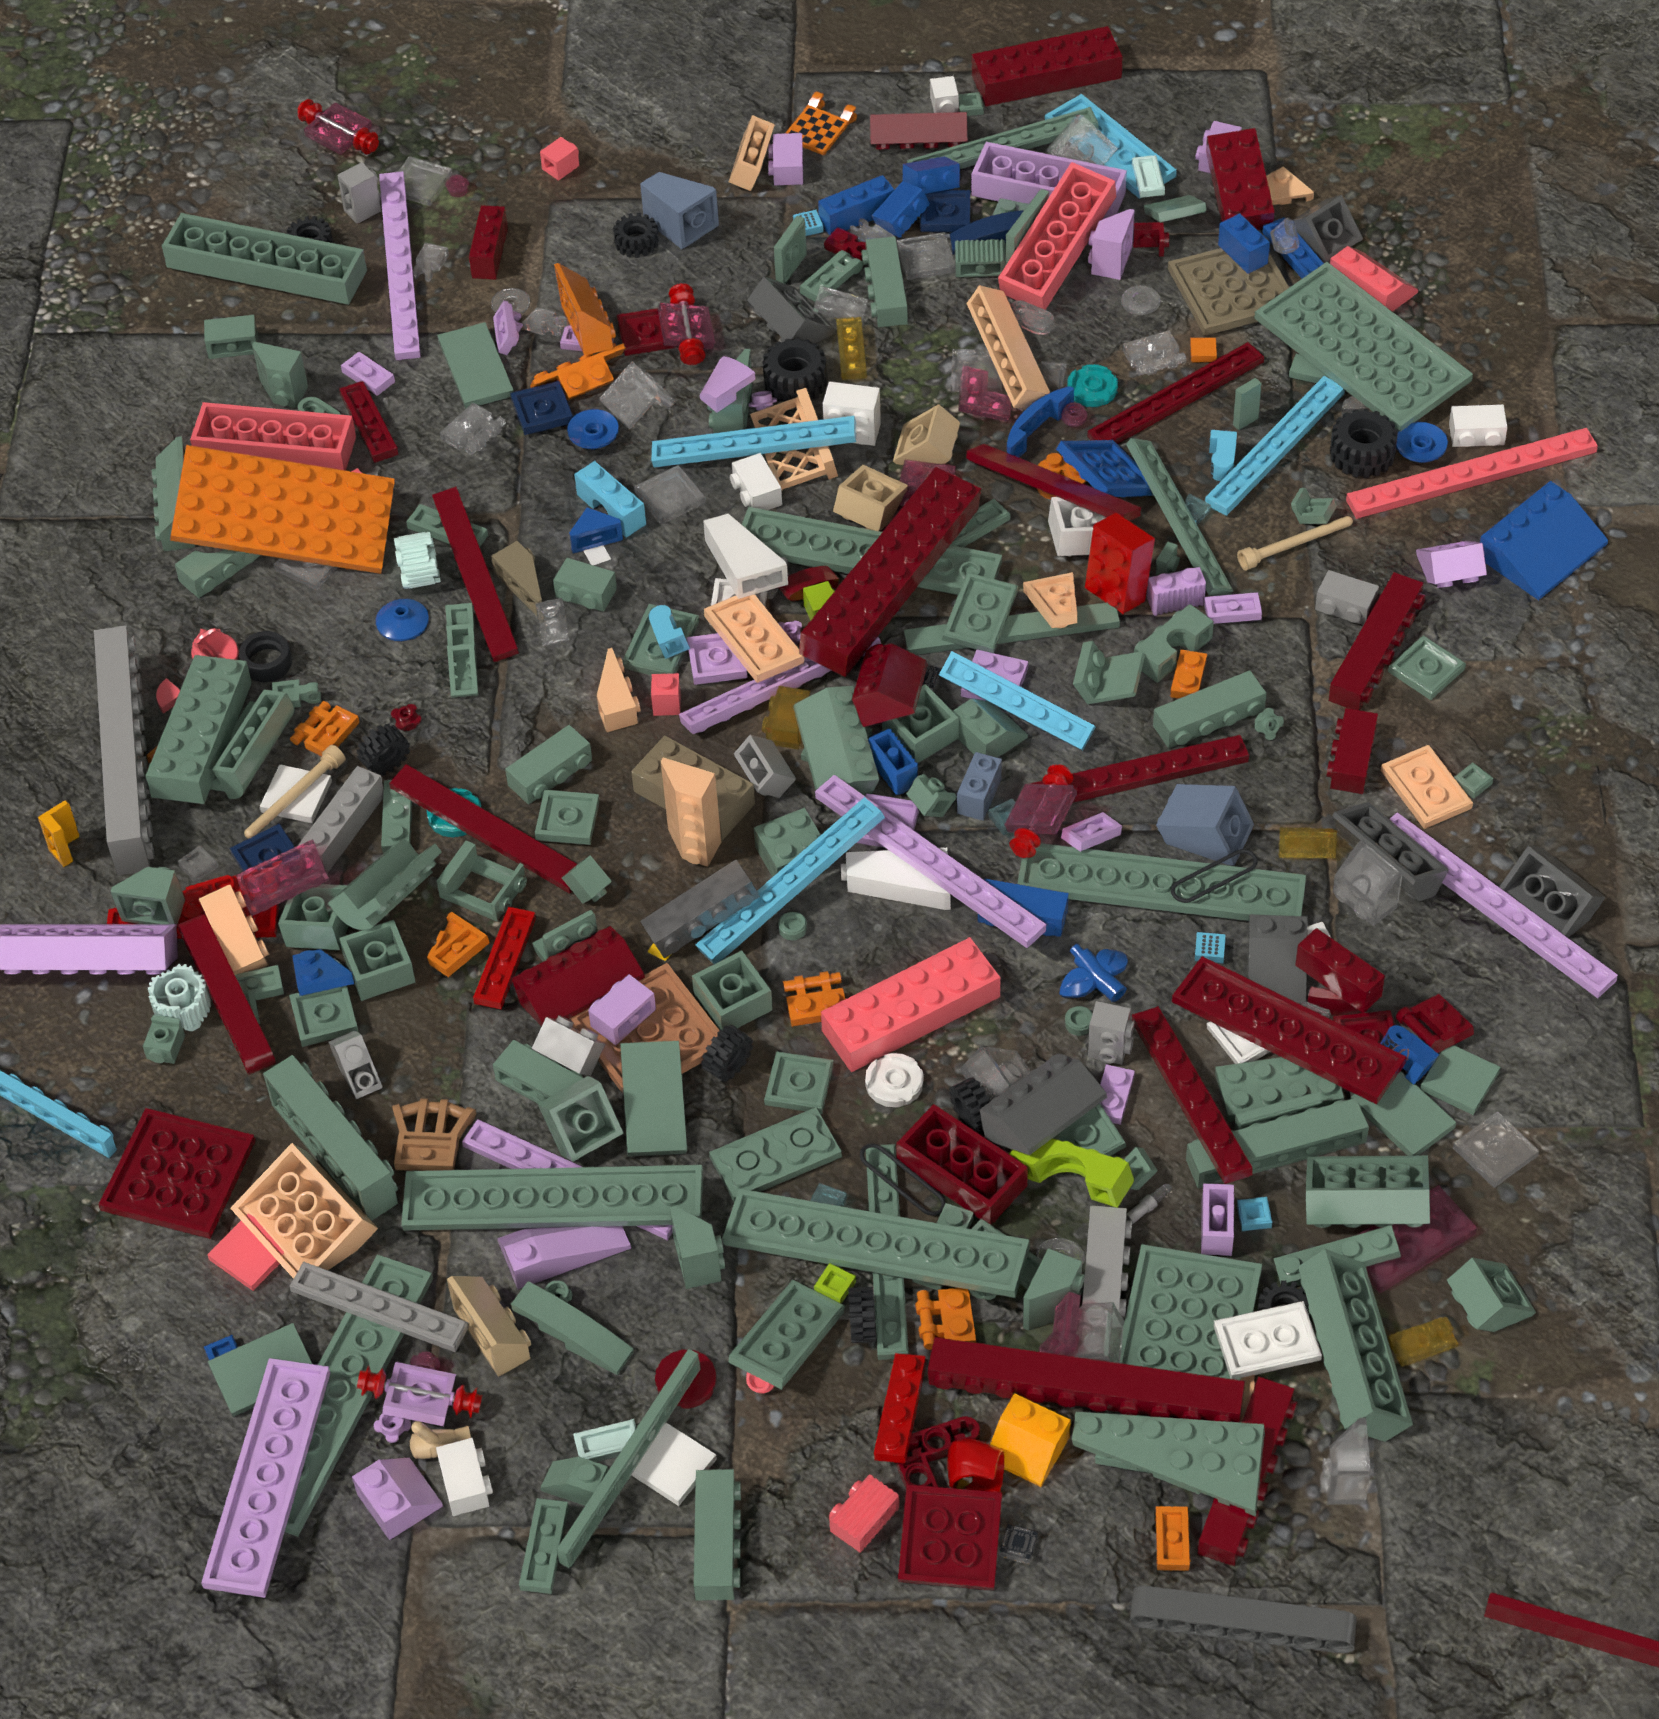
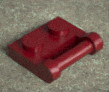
[1396,994,1474,1053]

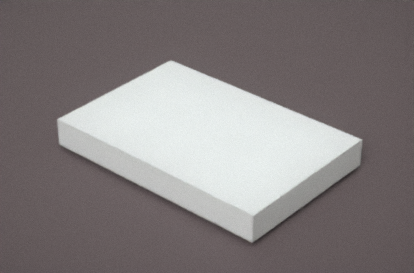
[1214,1301,1322,1379]

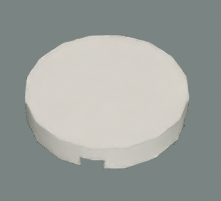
[865,1053,924,1107]

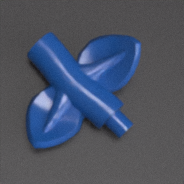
[1059,944,1128,1002]

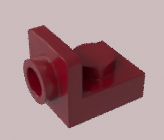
[1133,222,1169,257]

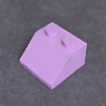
[1088,209,1134,280]
[1416,541,1487,588]
[352,1458,443,1540]

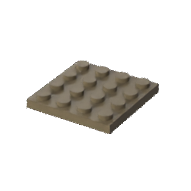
[1168,248,1289,336]

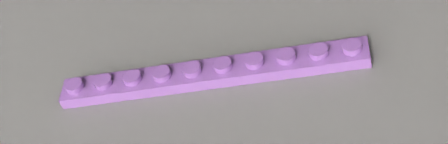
[379,171,421,360]
[815,775,1046,948]
[1390,813,1618,998]

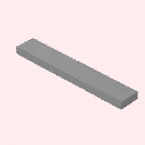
[290,1262,469,1352]

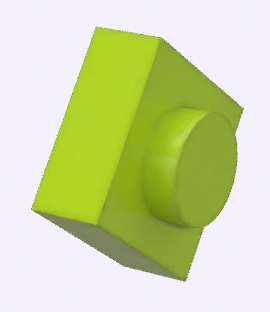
[814,1263,856,1304]

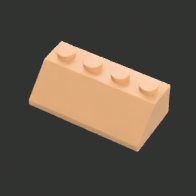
[661,757,721,867]

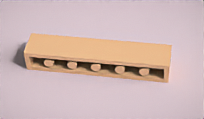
[967,285,1050,410]

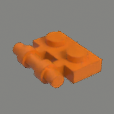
[290,701,360,756]
[783,971,845,1027]
[915,1288,976,1350]

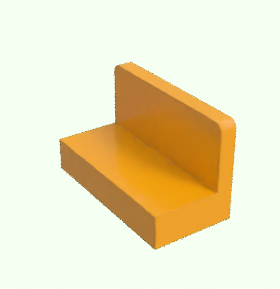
[38,800,79,867]

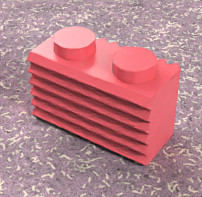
[829,1475,899,1553]

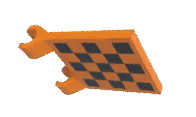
[785,91,857,156]

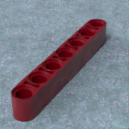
[178,913,276,1075]

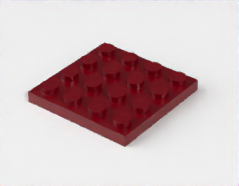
[98,1108,256,1239]

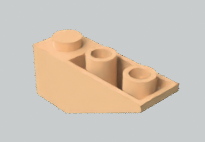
[597,648,641,732]

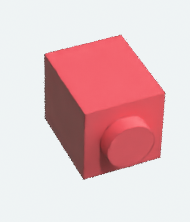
[540,137,580,181]
[651,673,681,716]

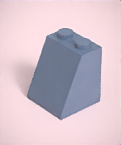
[640,172,719,249]
[1156,784,1254,866]

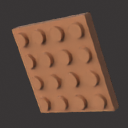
[569,963,719,1094]

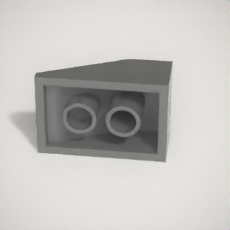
[1247,914,1308,1007]

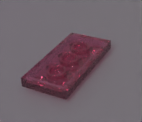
[1358,1185,1477,1293]

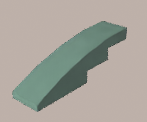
[445,603,478,698]
[511,1281,634,1375]

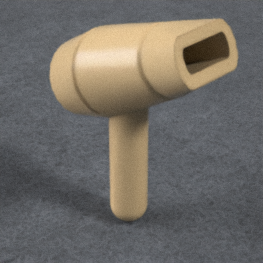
[410,1421,471,1459]

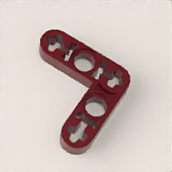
[895,1416,980,1488]

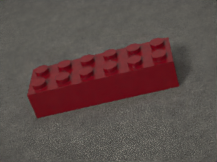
[972,26,1123,107]

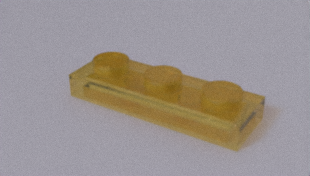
[836,317,867,380]

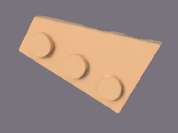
[1023,572,1077,628]

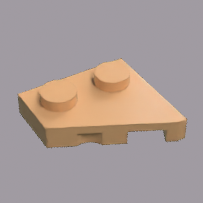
[1266,167,1314,205]

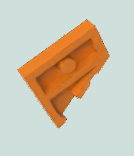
[427,912,490,977]

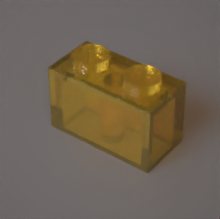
[762,686,811,750]

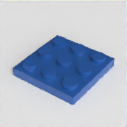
[1056,440,1154,497]

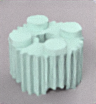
[394,532,441,589]
[148,964,211,1031]

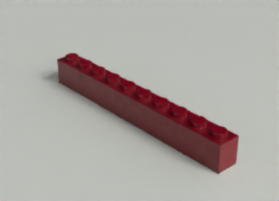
[928,1337,1245,1423]

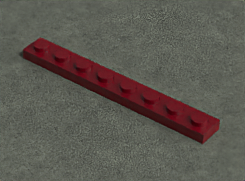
[1029,735,1249,811]
[1132,1006,1253,1184]

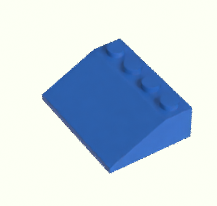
[1480,481,1609,601]

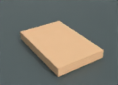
[1380,745,1473,829]

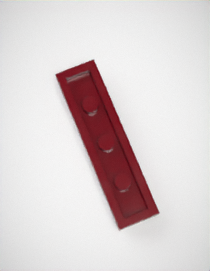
[339,381,399,463]

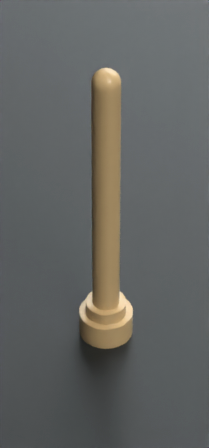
[1237,516,1353,571]
[244,745,346,838]

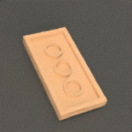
[704,594,804,683]

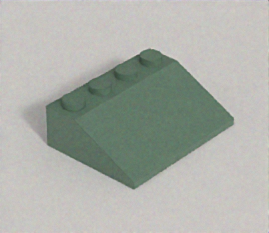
[1306,1156,1430,1228]

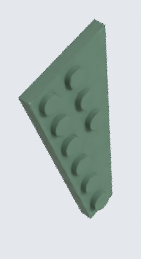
[1072,1412,1265,1516]

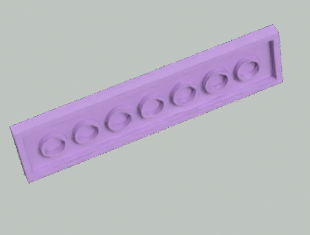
[201,1358,330,1598]

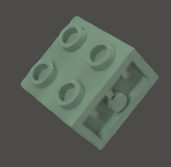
[1073,641,1145,704]
[532,910,597,962]

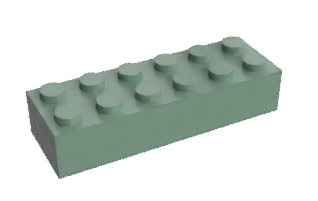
[146,655,252,804]
[263,1055,398,1221]
[1298,1249,1413,1442]

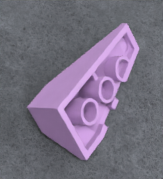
[497,1226,631,1289]

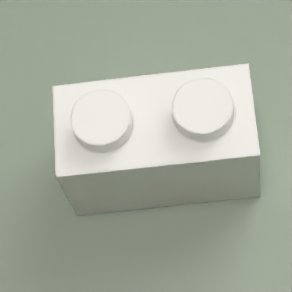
[1449,405,1507,447]
[730,453,782,510]
[436,1438,493,1516]

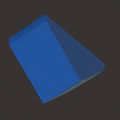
[569,508,623,554]

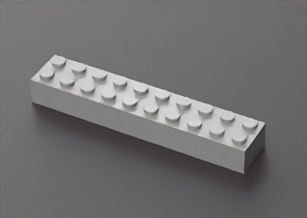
[94,626,155,876]

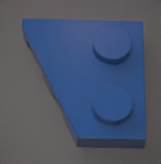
[292,949,354,996]

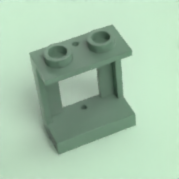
[437,841,527,922]

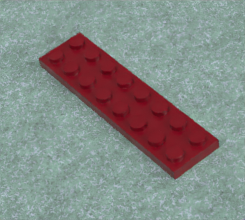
[1172,956,1406,1105]

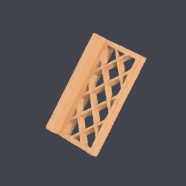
[750,388,838,490]

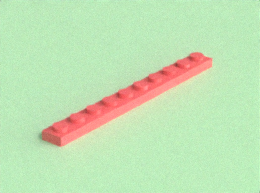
[1346,428,1598,519]

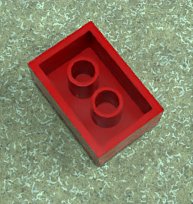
[1085,512,1155,614]

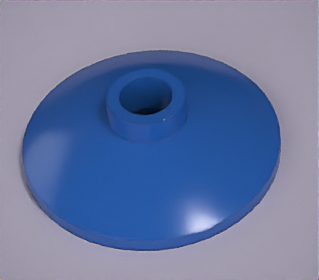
[567,409,619,449]
[1396,422,1448,462]
[376,599,429,641]

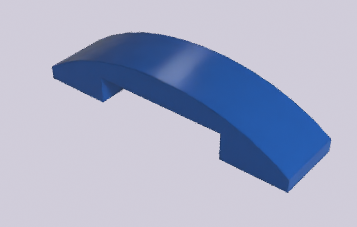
[1007,386,1074,457]

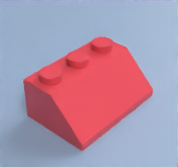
[1330,246,1418,312]

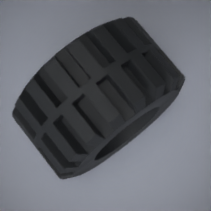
[763,338,827,402]
[1330,409,1398,478]

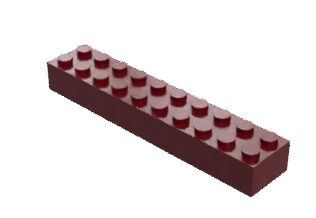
[799,467,981,677]

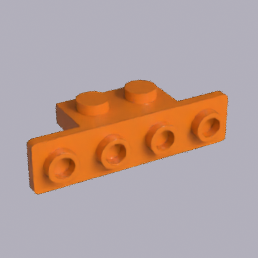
[530,343,625,401]

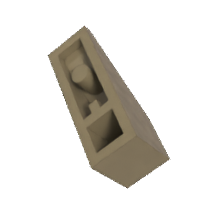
[491,541,544,619]

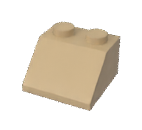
[893,404,960,469]
[833,465,908,532]

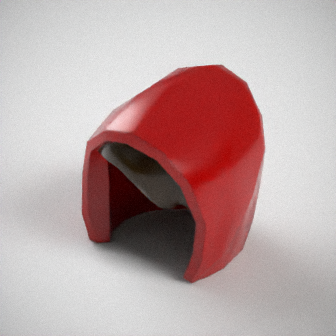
[947,1438,1004,1493]

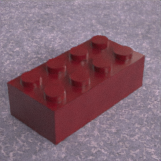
[1206,128,1275,230]
[896,1104,1028,1225]

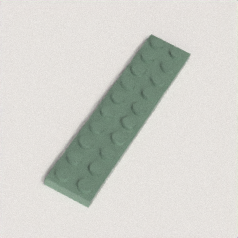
[742,507,1002,595]
[1017,843,1306,921]
[401,1165,703,1231]
[722,1189,1030,1298]
[285,1254,433,1537]

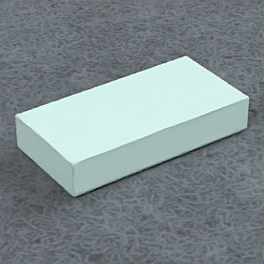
[1132,155,1165,198]
[573,1419,636,1462]

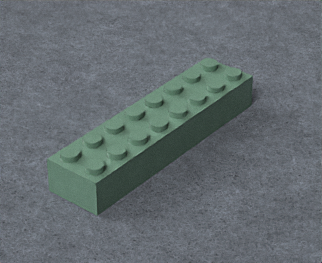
[162,213,367,305]

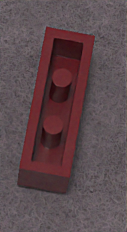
[469,205,508,280]
[1326,708,1378,794]
[1295,928,1385,1014]

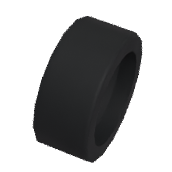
[239,631,292,683]

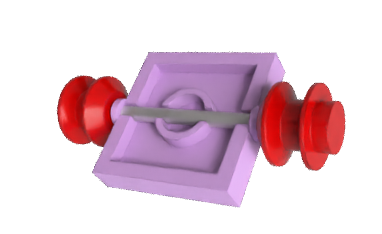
[357,1362,483,1426]

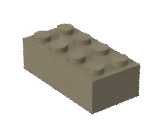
[631,735,755,841]

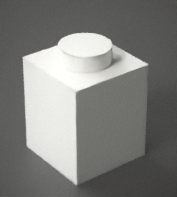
[930,76,959,113]

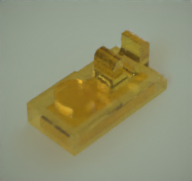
[1278,827,1337,858]
[1388,1317,1458,1367]

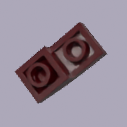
[778,565,839,601]
[1307,986,1367,1016]

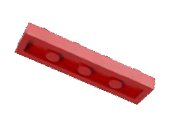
[473,907,536,1010]
[874,1353,927,1463]

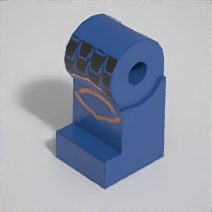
[1380,1025,1439,1085]

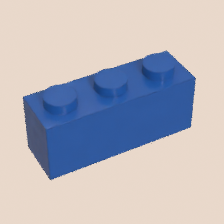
[818,175,894,236]
[978,879,1069,937]

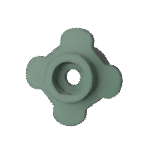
[1255,708,1284,740]

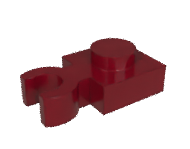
[824,227,866,261]

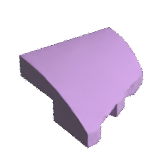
[700,356,755,412]

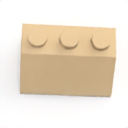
[447,1276,531,1377]

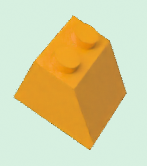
[990,1393,1070,1487]

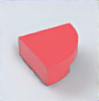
[156,678,180,714]

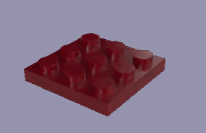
[898,1485,1002,1591]

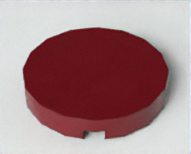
[655,1349,717,1409]

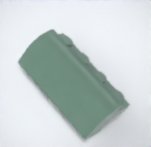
[210,689,294,799]
[328,837,442,930]

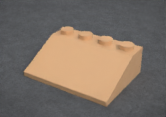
[230,1143,378,1279]

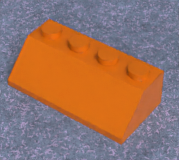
[554,263,616,355]

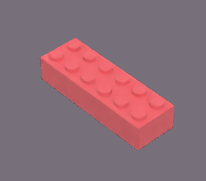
[998,162,1116,313]
[190,402,356,471]
[821,937,1000,1073]

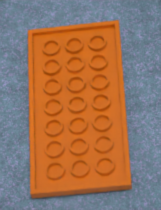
[170,445,395,574]

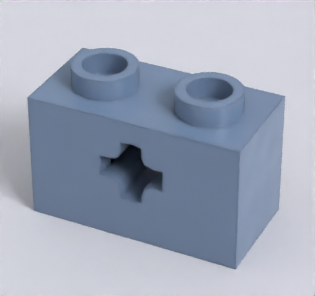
[957,752,1002,821]

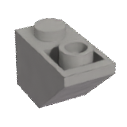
[328,1031,383,1099]

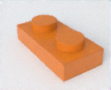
[1170,649,1207,699]
[1155,1506,1190,1571]

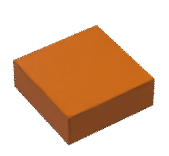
[1190,338,1217,362]

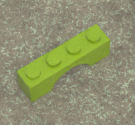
[1009,1138,1134,1208]

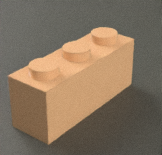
[729,115,775,191]
[199,884,269,975]

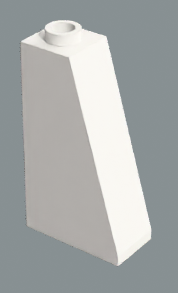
[704,514,788,599]
[841,847,951,910]

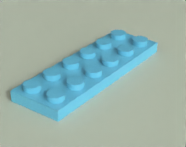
[1045,94,1176,199]

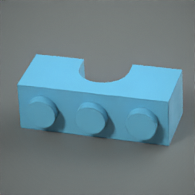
[574,461,646,538]

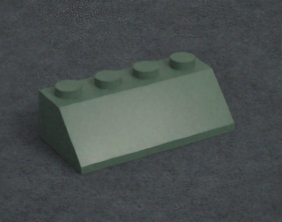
[152,436,195,551]
[793,686,879,796]

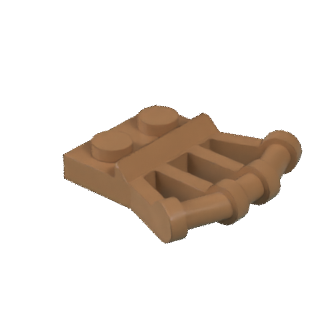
[392,1098,476,1171]

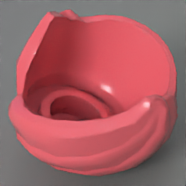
[191,628,239,660]

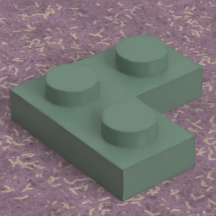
[235,965,284,1024]

